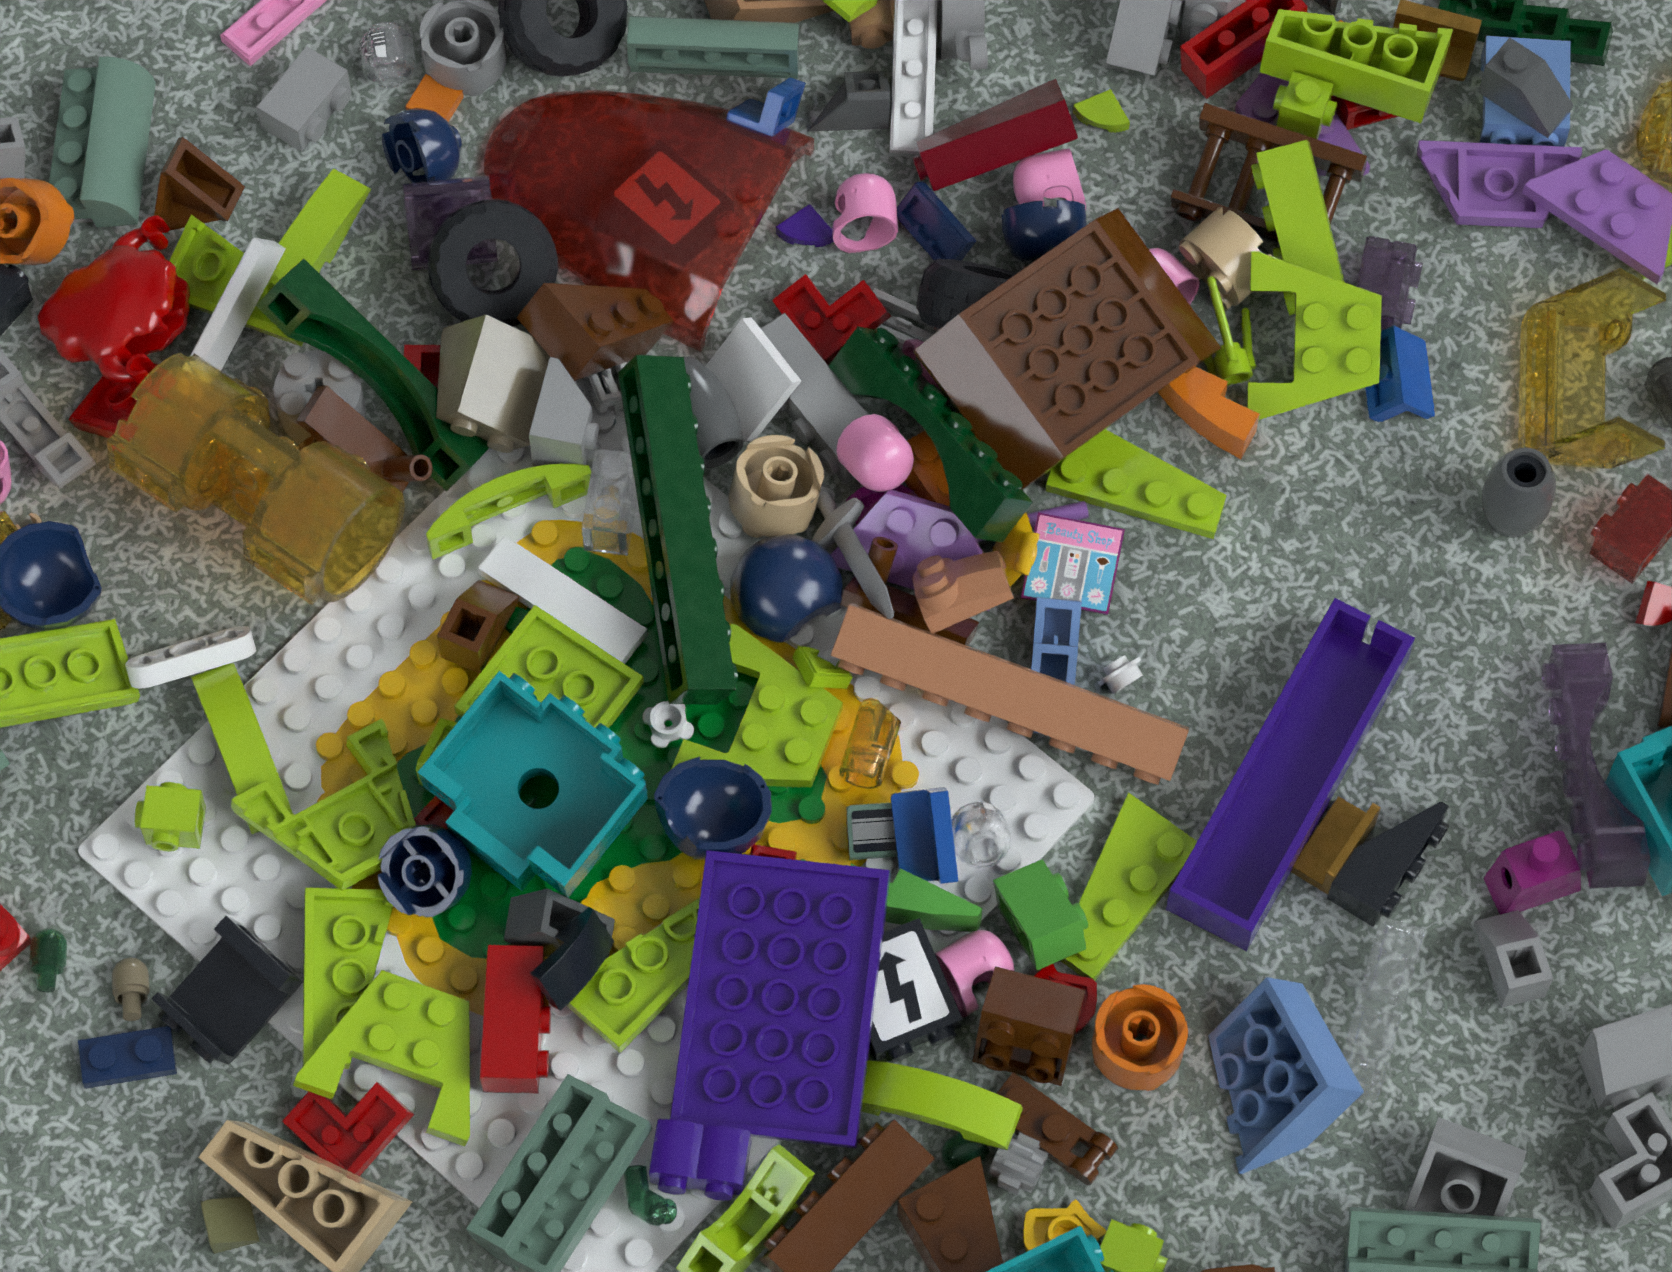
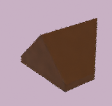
[154,137,245,231]

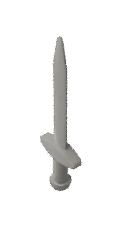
[811,484,894,619]

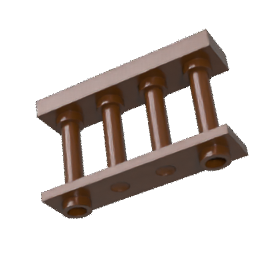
[1171,103,1367,246]

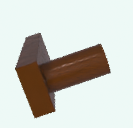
[295,385,432,501]
[840,537,979,646]

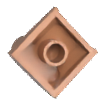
[912,551,1014,634]

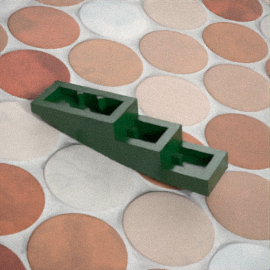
[1438,0,1613,66]

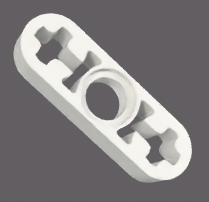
[125,626,256,689]

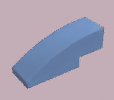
[1031,597,1082,734]

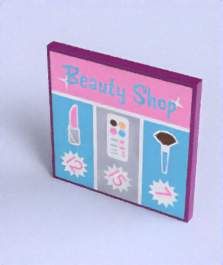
[1021,512,1125,615]

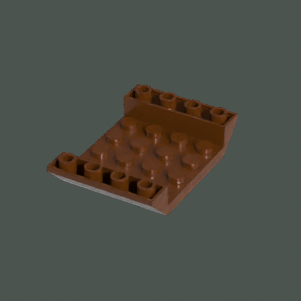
[913,208,1221,490]

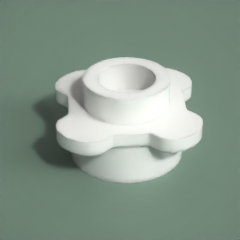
[1098,655,1143,694]
[643,701,694,748]

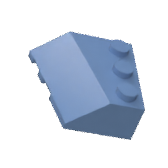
[1208,977,1364,1174]

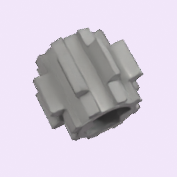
[989,1133,1048,1195]

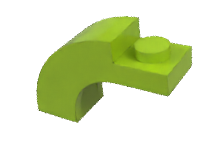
[676,1144,815,1272]

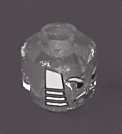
[359,22,416,88]
[951,801,1011,869]

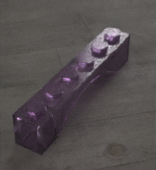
[1542,642,1651,889]

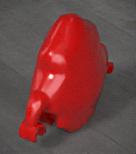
[37,215,190,389]

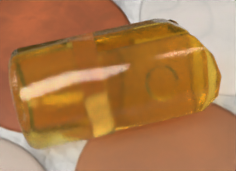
[839,698,901,789]

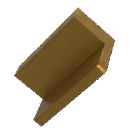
[1393,0,1482,81]
[1291,796,1381,895]

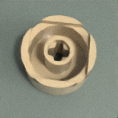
[1179,207,1273,311]
[728,435,824,538]

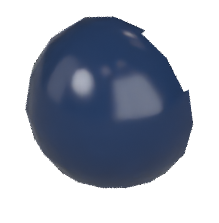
[0,521,102,631]
[730,534,843,643]
[654,757,772,860]

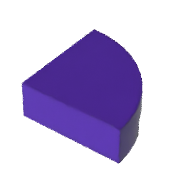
[776,204,834,247]

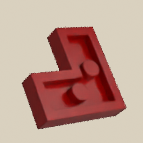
[772,274,892,365]
[282,1082,414,1176]

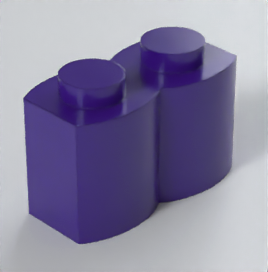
[649,1119,752,1201]

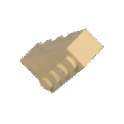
[198,1120,412,1272]

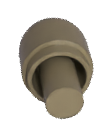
[112,957,150,1021]

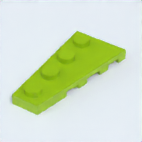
[1045,429,1227,539]

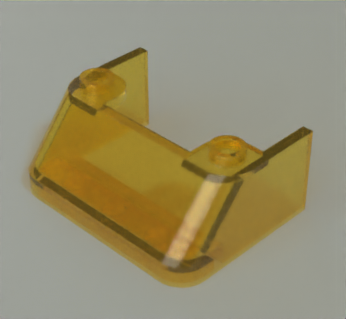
[1518,268,1666,469]

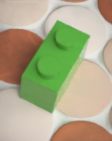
[993,859,1089,970]

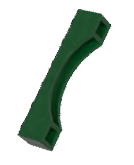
[256,259,489,492]
[829,326,1033,542]

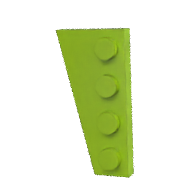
[169,214,303,347]
[1060,792,1197,981]
[302,888,393,1069]
[567,898,700,1053]

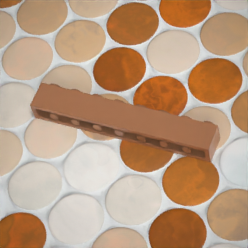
[830,603,1189,785]

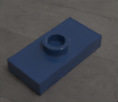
[897,181,976,261]

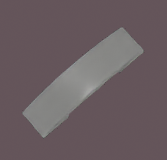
[0,349,96,489]

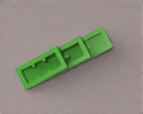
[801,859,983,932]

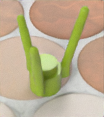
[1204,276,1257,386]

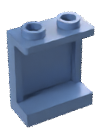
[1480,36,1570,147]

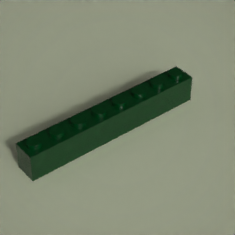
[618,355,738,705]

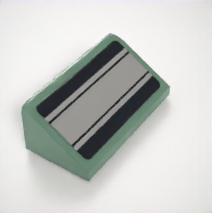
[846,803,897,860]

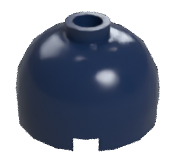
[382,108,462,197]
[1001,200,1087,264]
[378,824,472,918]

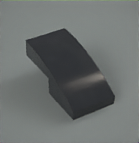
[530,907,614,1011]

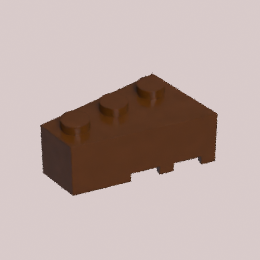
[517,283,674,381]
[897,1156,1003,1272]

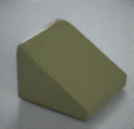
[200,1197,260,1254]

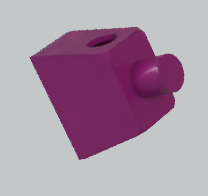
[1483,831,1581,915]

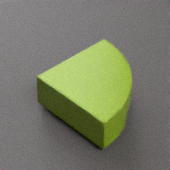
[1073,89,1130,133]
[792,646,853,689]

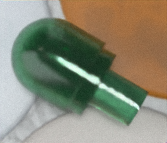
[29,928,67,993]
[941,1132,990,1171]

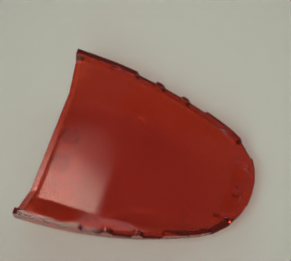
[484,90,814,352]

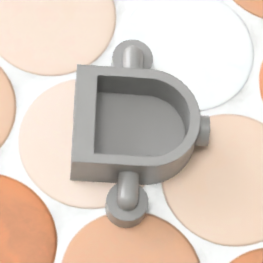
[937,0,988,70]

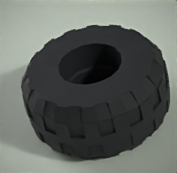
[498,0,628,77]
[428,199,558,327]
[916,259,1017,329]

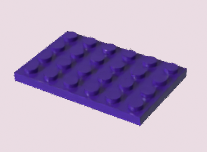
[670,850,891,1148]

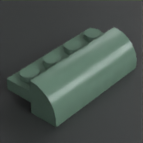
[627,16,800,79]
[49,57,156,228]
[466,1074,653,1272]
[1344,1207,1541,1272]

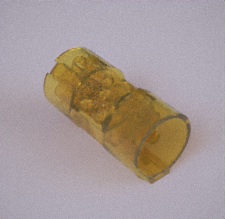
[107,352,405,605]

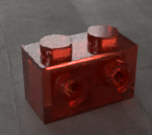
[1589,474,1672,584]

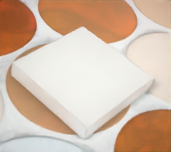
[706,317,801,442]

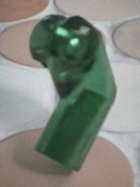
[624,1165,677,1226]

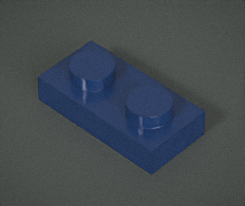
[78,1026,177,1089]

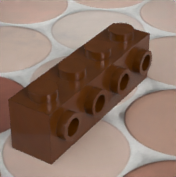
[759,1119,935,1272]

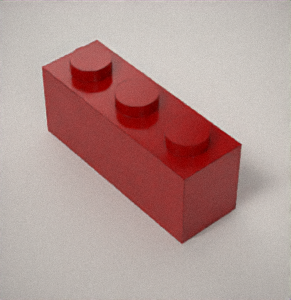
[1180,0,1307,99]
[480,945,551,1094]

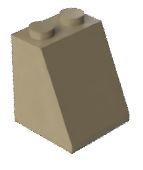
[436,315,550,453]

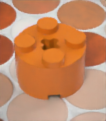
[0,177,74,265]
[1092,984,1188,1091]

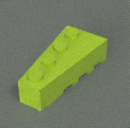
[1259,9,1453,123]

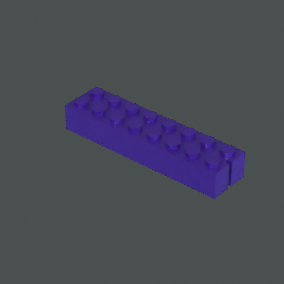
[1166,598,1415,951]

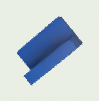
[726,77,806,137]
[1365,325,1435,422]
[890,787,959,884]

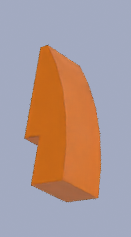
[1158,367,1260,459]

